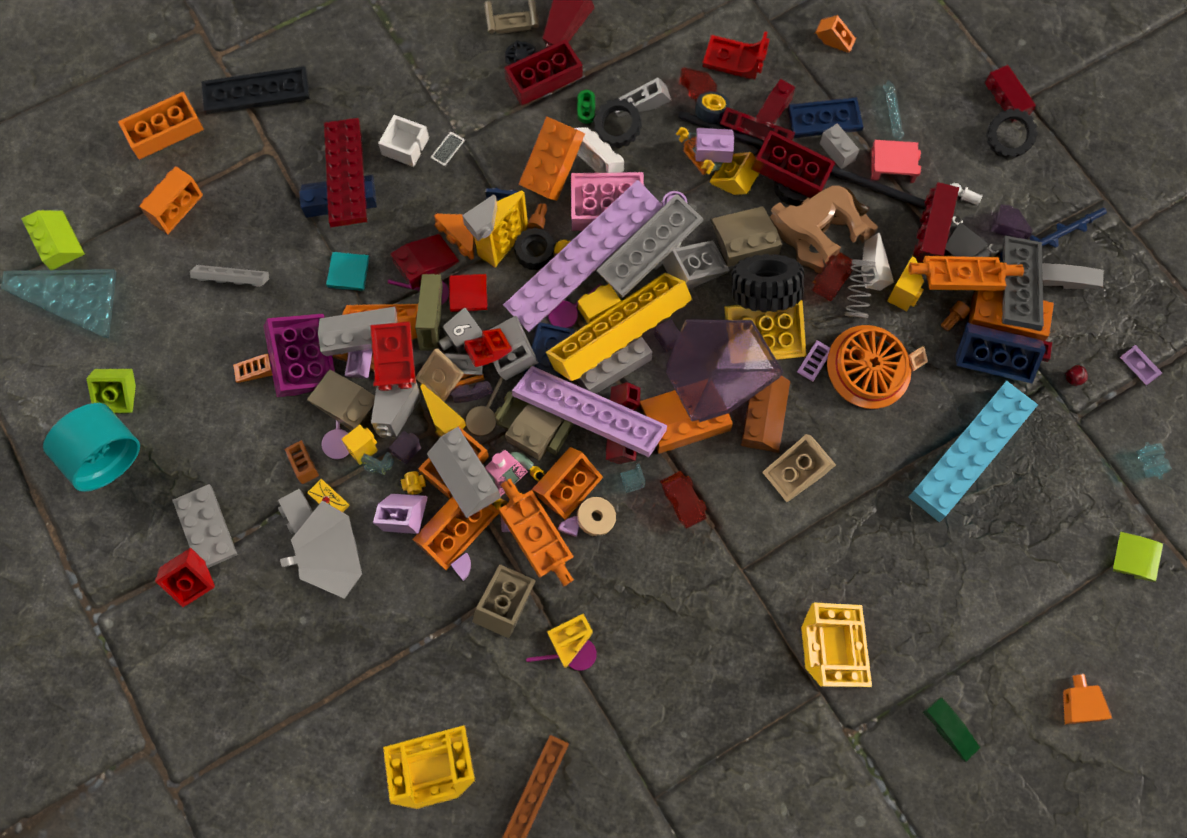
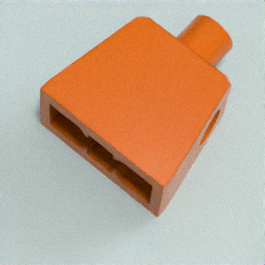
[1063,674,1112,724]

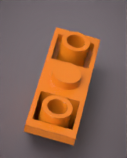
[434,214,475,260]

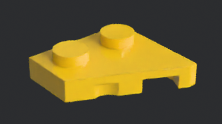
[547,614,593,668]

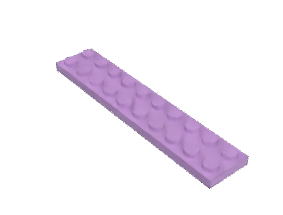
[503,180,663,333]

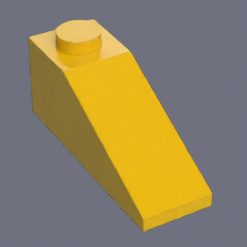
[420,384,466,437]

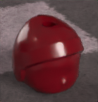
[1065,365,1088,386]

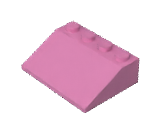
[571,172,644,231]

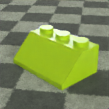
[21,210,85,271]

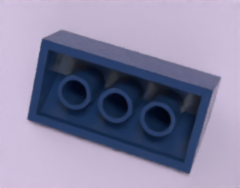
[299,175,377,218]

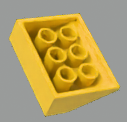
[474,190,528,268]
[724,300,806,364]

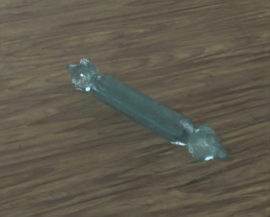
[883,80,905,141]

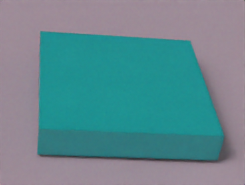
[326,252,370,291]

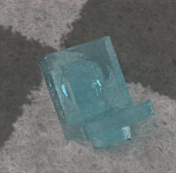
[361,452,394,475]

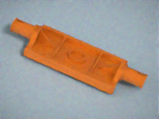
[908,256,1024,291]
[498,478,574,587]

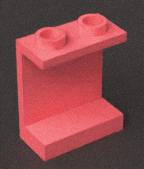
[871,140,921,183]

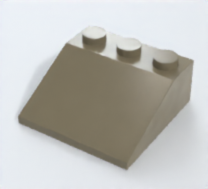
[711,206,782,267]

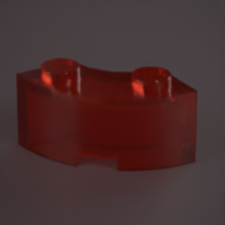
[812,252,855,302]
[660,471,707,529]

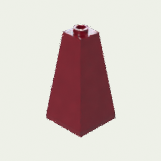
[543,0,594,48]

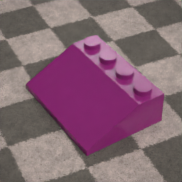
[263,314,335,398]

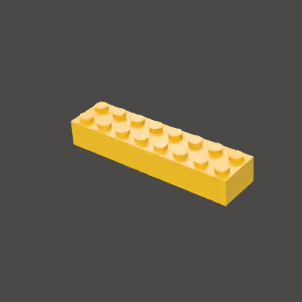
[546,273,692,381]

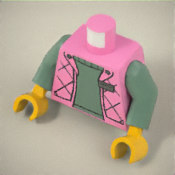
[485,450,544,510]

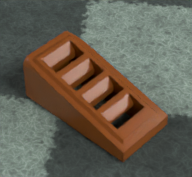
[284,440,319,484]

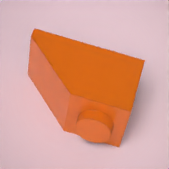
[816,15,856,52]

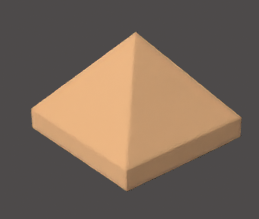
[908,346,928,371]

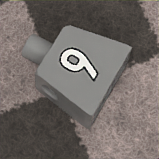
[438,308,482,353]

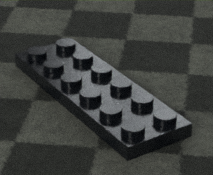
[201,66,310,115]

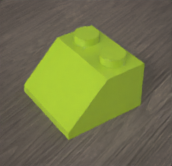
[86,369,136,413]

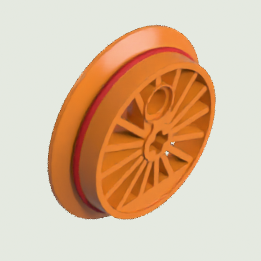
[827,325,911,409]

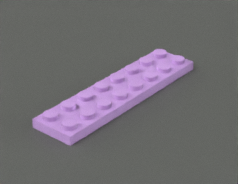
[512,366,667,457]

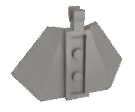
[280,501,362,599]

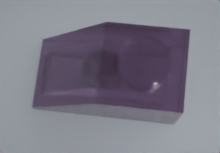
[991,204,1033,240]

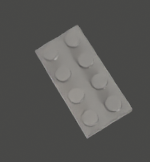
[173,484,238,568]

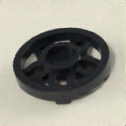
[505,41,537,66]

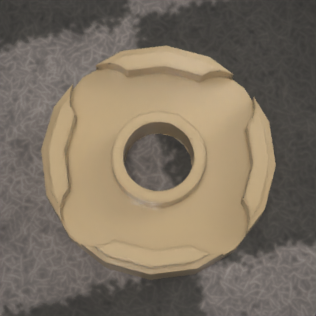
[577,497,616,536]

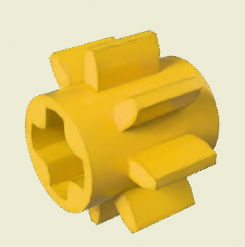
[401,471,426,495]

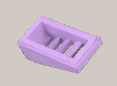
[797,340,830,382]

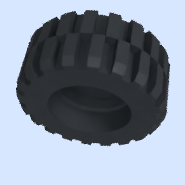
[732,254,804,312]

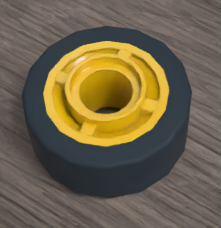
[695,91,730,124]

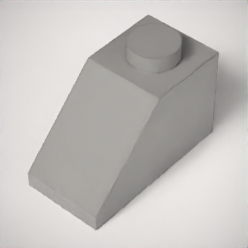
[462,195,497,241]

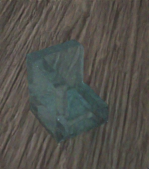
[620,464,645,493]

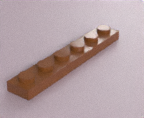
[502,735,569,838]

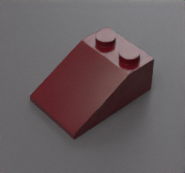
[390,234,459,290]

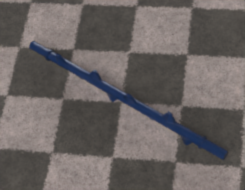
[953,208,1107,291]

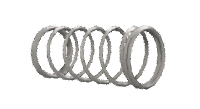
[845,260,875,318]

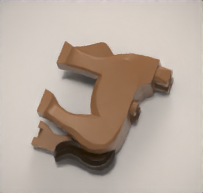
[770,186,878,274]

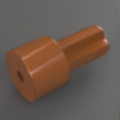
[527,203,547,229]
[941,301,971,331]

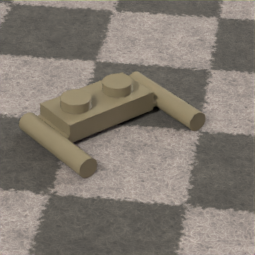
[484,0,539,34]

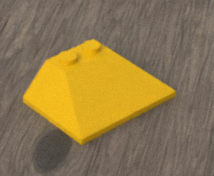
[801,603,872,687]
[383,725,475,809]

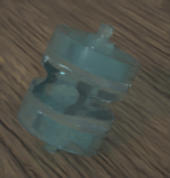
[1136,442,1172,480]

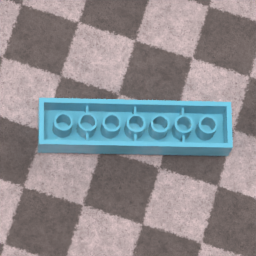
[909,381,1038,522]

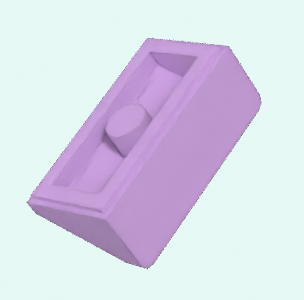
[1120,345,1162,386]
[345,349,373,378]

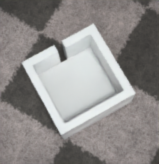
[378,115,429,167]

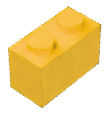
[578,284,621,323]
[341,425,378,465]

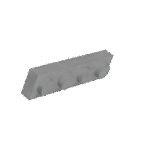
[190,265,269,286]

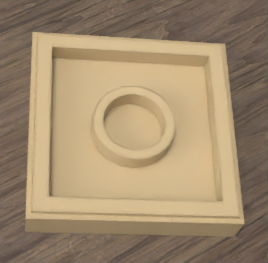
[416,349,464,402]

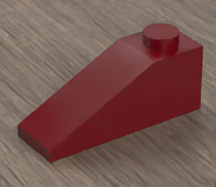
[756,79,796,124]

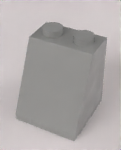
[371,382,421,438]

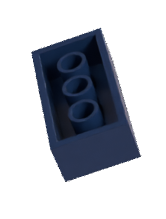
[955,323,1046,384]

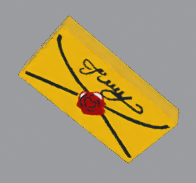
[307,479,350,512]

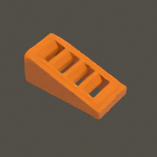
[233,354,272,383]

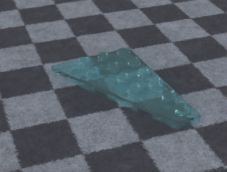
[1,269,117,338]

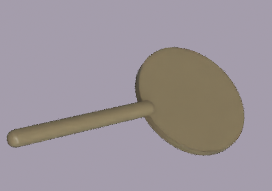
[466,376,503,436]

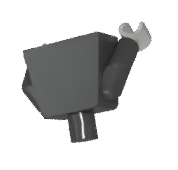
[945,216,999,257]

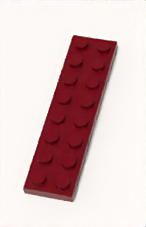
[324,118,367,228]

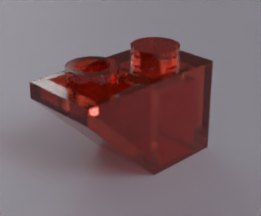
[679,67,717,103]

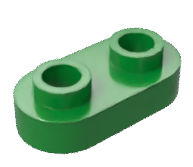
[578,90,595,124]

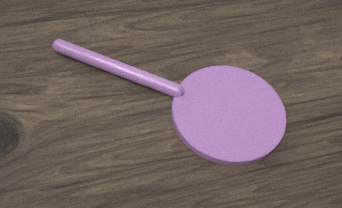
[322,421,349,459]

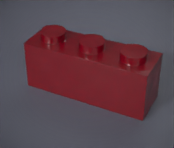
[985,65,1036,123]

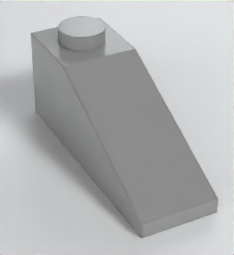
[615,78,671,117]

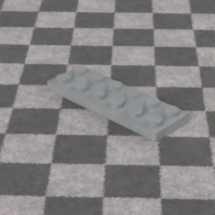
[597,194,703,297]

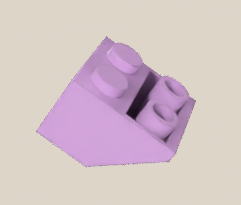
[373,494,428,534]

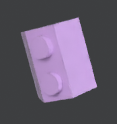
[695,128,734,163]

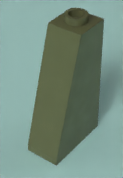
[415,274,443,351]

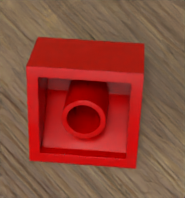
[155,548,215,607]

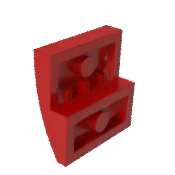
[449,274,487,312]
[464,328,512,367]

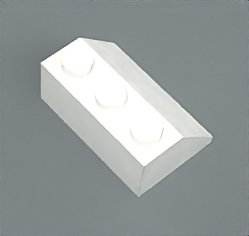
[575,128,624,173]

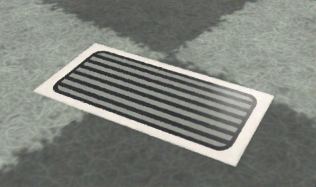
[431,132,465,166]

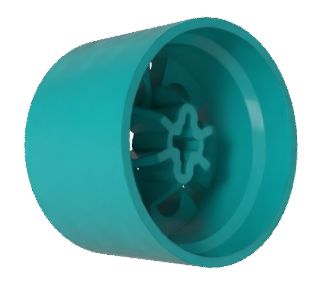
[43,403,140,491]

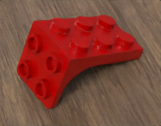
[702,31,770,80]
[370,322,416,391]

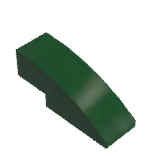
[923,697,980,762]

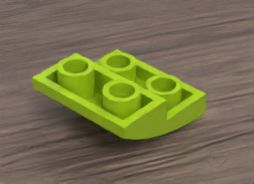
[1113,532,1163,582]

